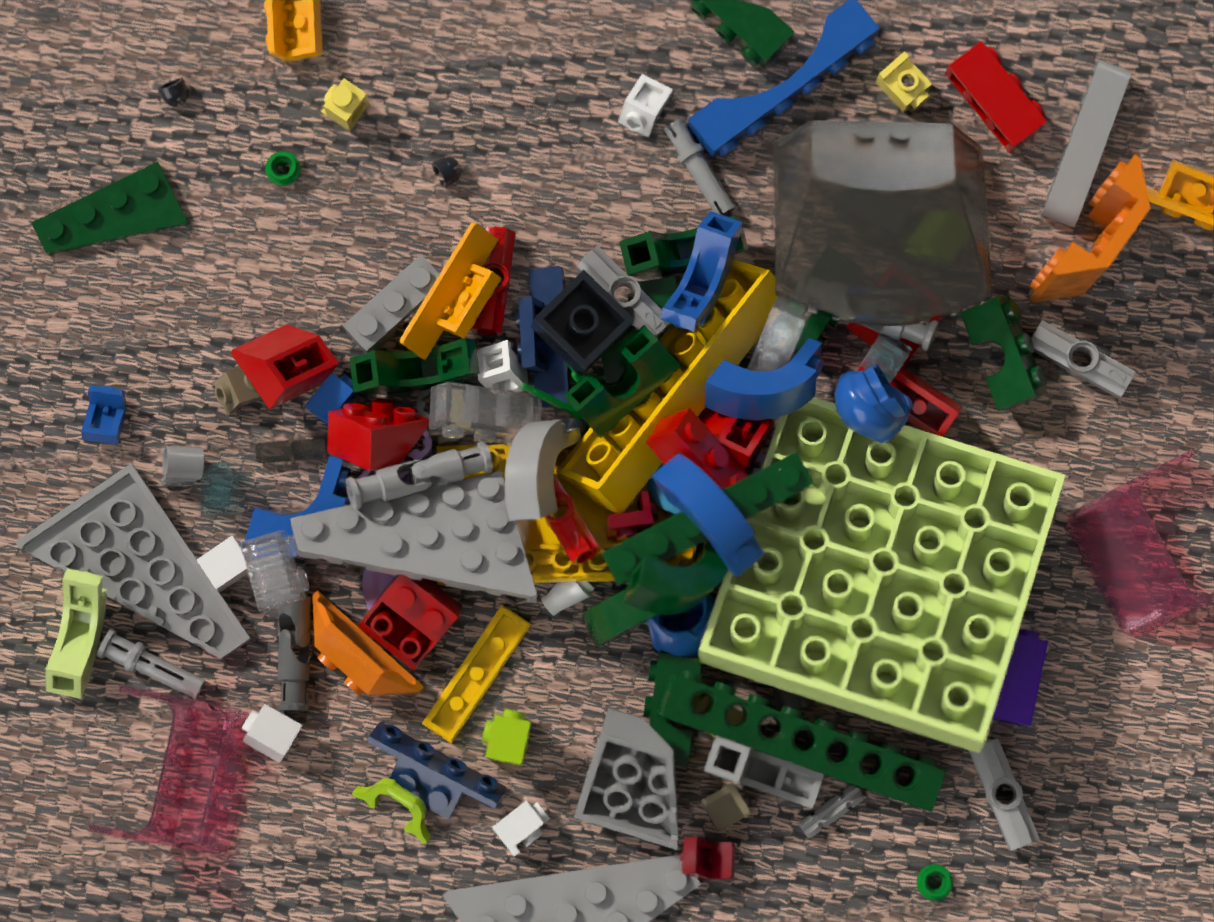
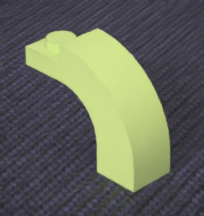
[45,568,107,699]

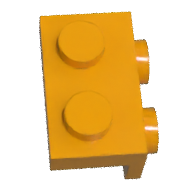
[264,0,323,62]

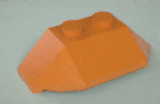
[313,590,426,696]

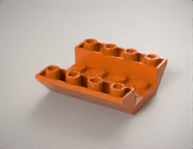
[1029,154,1150,303]

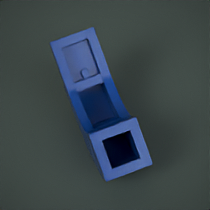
[661,211,743,331]
[705,338,824,420]
[652,453,765,577]
[244,456,351,549]

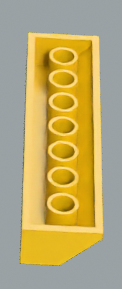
[556,259,790,513]

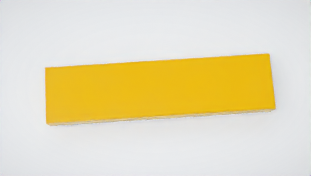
[422,605,532,744]

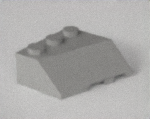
[574,708,679,850]

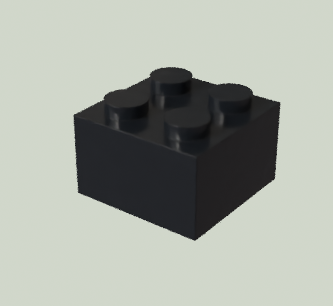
[530,270,635,377]

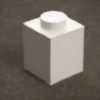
[196,536,256,592]
[241,704,302,763]

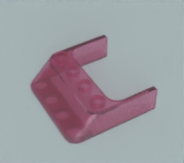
[1067,449,1214,637]
[87,685,252,854]

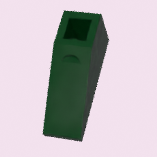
[689,0,795,70]

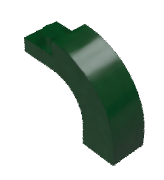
[619,215,749,278]
[349,338,480,394]
[624,540,728,614]
[581,563,685,648]

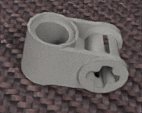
[161,446,204,486]

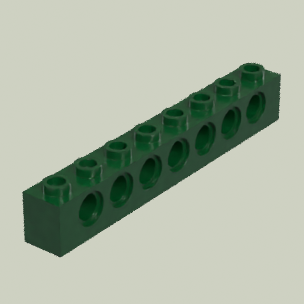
[656,669,946,812]

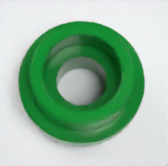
[265,151,301,186]
[916,864,953,901]

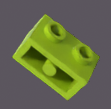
[482,709,532,766]

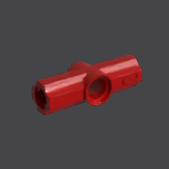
[471,226,516,337]
[544,474,600,566]

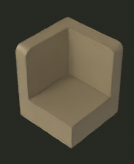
[700,782,751,832]

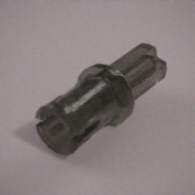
[255,436,327,465]

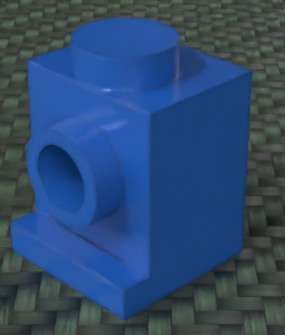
[305,373,357,426]

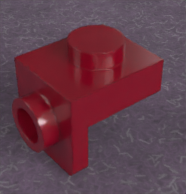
[605,490,658,542]
[680,837,736,880]

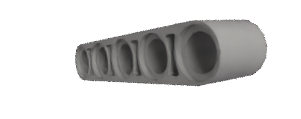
[1040,59,1132,227]

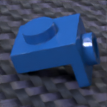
[81,386,127,445]

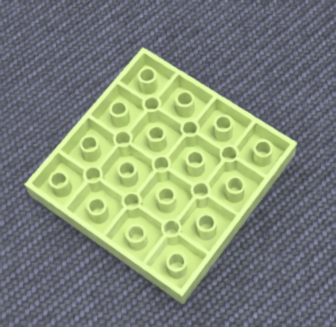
[699,397,1065,753]

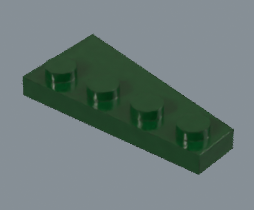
[31,161,189,255]

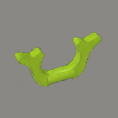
[352,778,431,844]

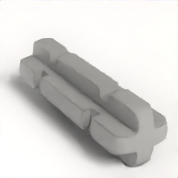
[799,784,864,838]

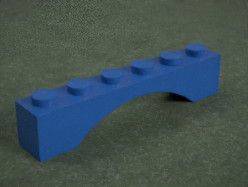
[687,0,880,159]

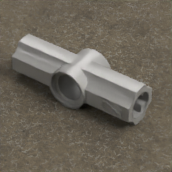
[576,245,672,338]
[1031,320,1136,399]
[968,738,1040,851]

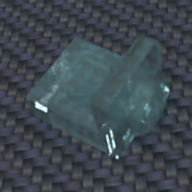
[861,333,912,383]
[201,462,238,515]

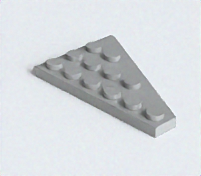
[15,463,252,660]
[290,471,537,602]
[442,854,701,922]

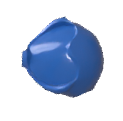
[835,364,913,444]
[647,593,716,657]

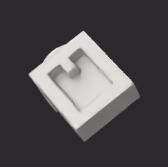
[618,74,673,137]

